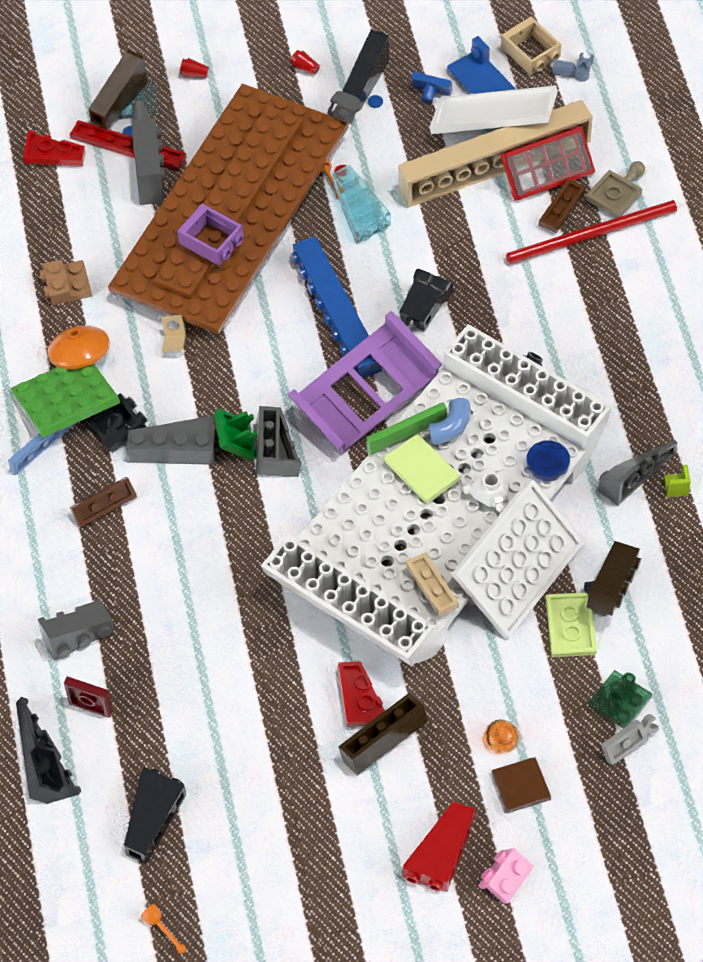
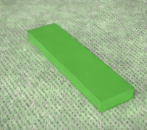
[367,402,447,455]

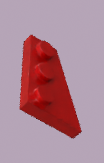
[23,129,86,166]

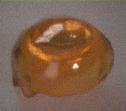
[482,719,520,754]

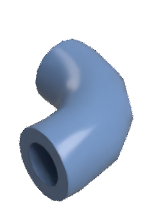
[429,398,471,445]

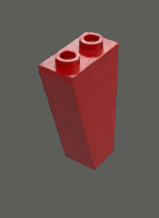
[403,802,475,892]

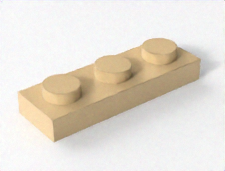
[406,552,459,617]

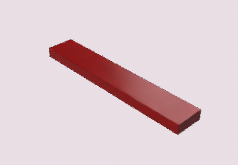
[70,120,187,172]

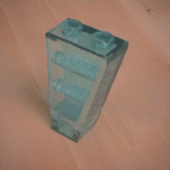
[333,165,391,244]

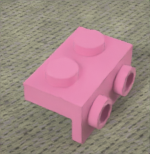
[478,848,534,904]

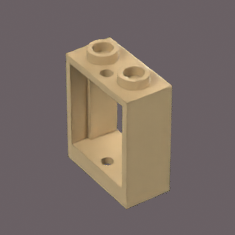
[501,16,561,76]

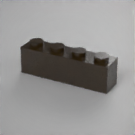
[586,541,641,616]
[338,692,428,776]

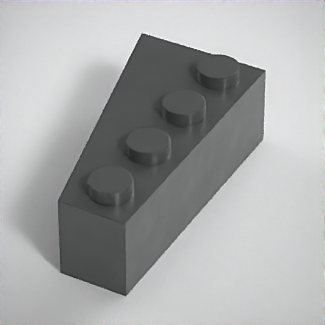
[131,118,166,205]
[127,415,217,465]

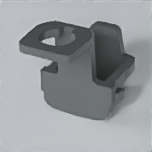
[327,91,360,124]

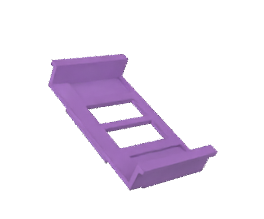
[288,310,442,455]

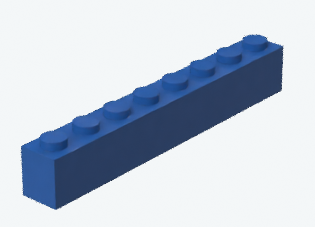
[291,236,382,378]

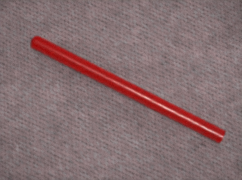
[505,200,677,264]

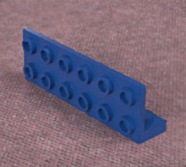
[447,36,517,128]

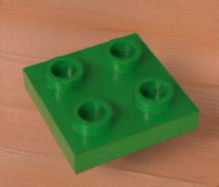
[214,409,257,461]

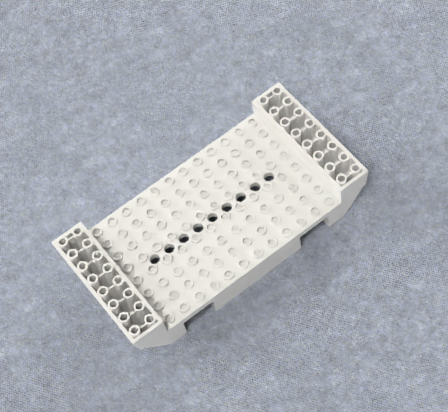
[261,324,612,666]

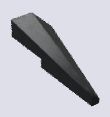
[16,697,81,804]

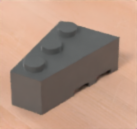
[256,406,302,477]
[37,600,115,660]

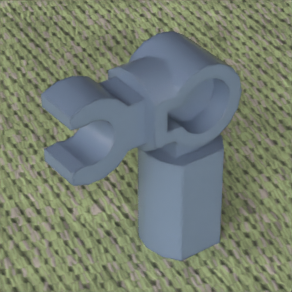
[552,52,594,82]

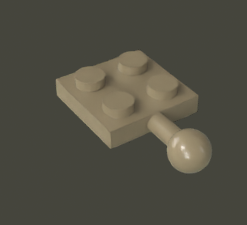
[585,161,645,218]

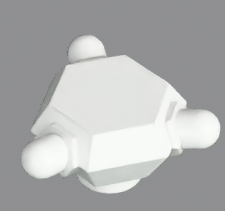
[463,469,509,513]

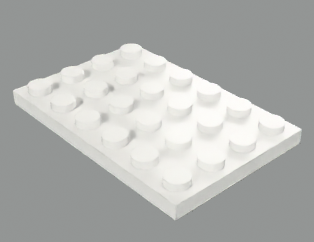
[451,480,584,638]

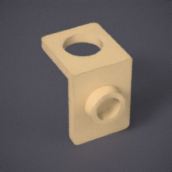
[161,315,186,352]

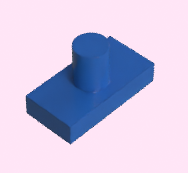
[412,72,453,103]

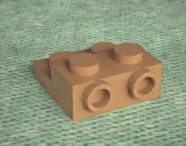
[39,259,92,306]

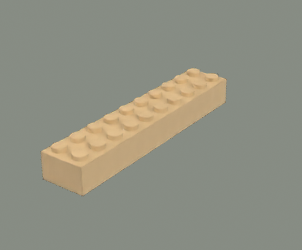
[398,100,593,208]

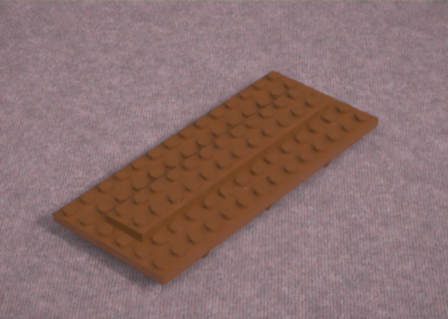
[108,83,349,334]

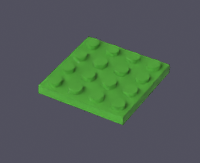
[11,364,120,438]

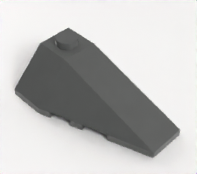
[599,440,678,506]

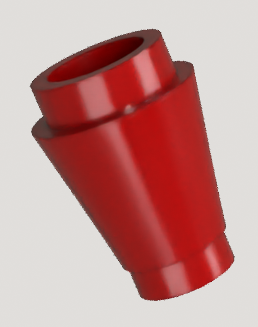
[290,50,320,75]
[179,57,209,78]

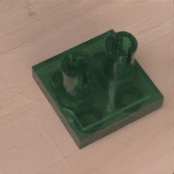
[588,670,653,728]

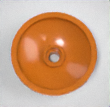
[48,325,110,369]

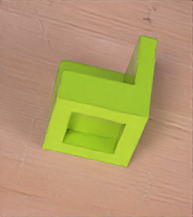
[664,464,691,498]

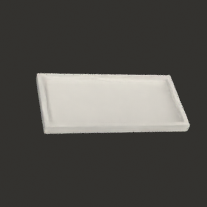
[430,85,558,134]

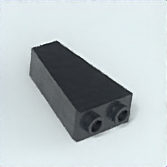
[342,29,389,111]
[124,767,186,865]

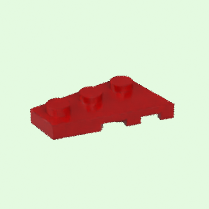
[337,661,385,727]

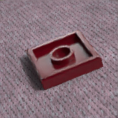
[63,676,113,718]

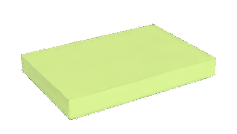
[384,433,460,504]
[546,592,597,657]

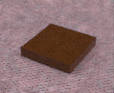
[492,757,551,813]

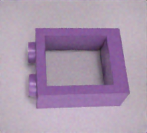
[177,204,244,266]

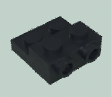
[88,393,148,452]

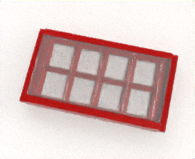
[500,126,596,201]

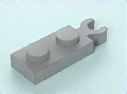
[601,714,659,765]

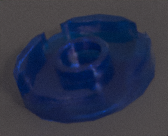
[526,440,570,481]

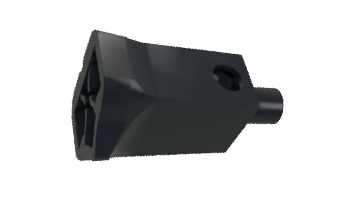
[399,269,454,332]

